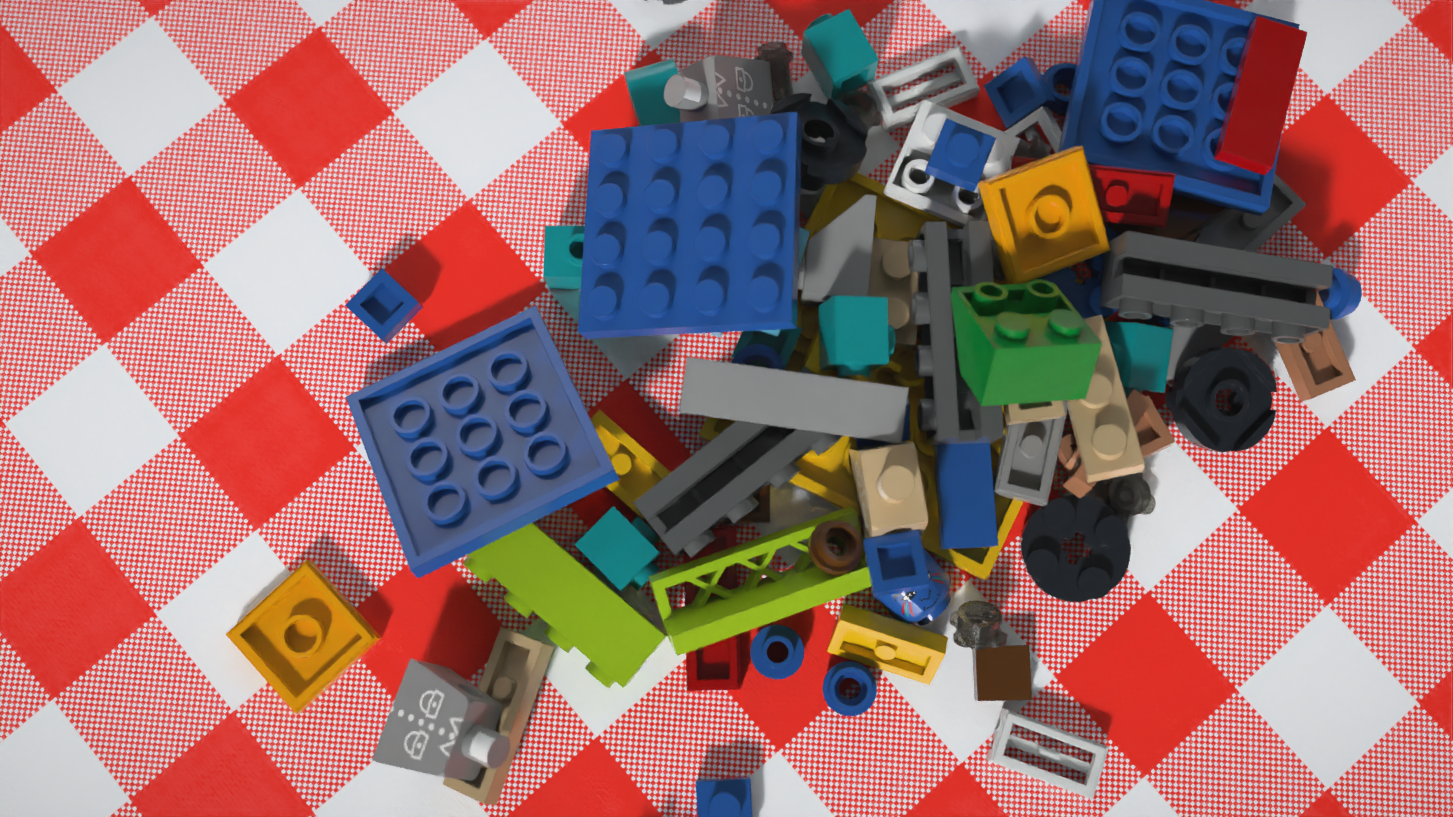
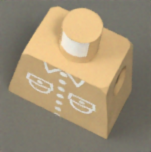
[849,441,928,539]

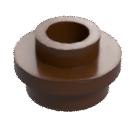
[808,520,863,575]

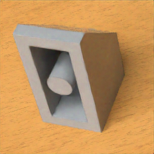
[798,194,877,307]

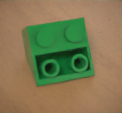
[951,280,1102,406]

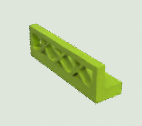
[648,506,871,656]

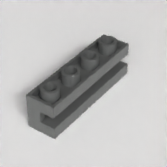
[908,221,1004,445]
[1099,231,1333,344]
[633,366,843,558]

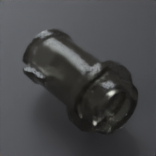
[754,42,794,106]

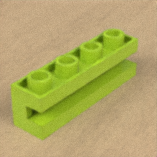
[462,522,667,689]

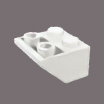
[883,99,1020,227]

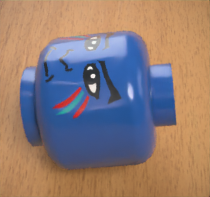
[871,548,951,626]

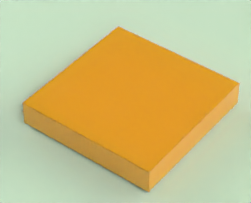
[977,146,1111,284]
[225,560,382,714]

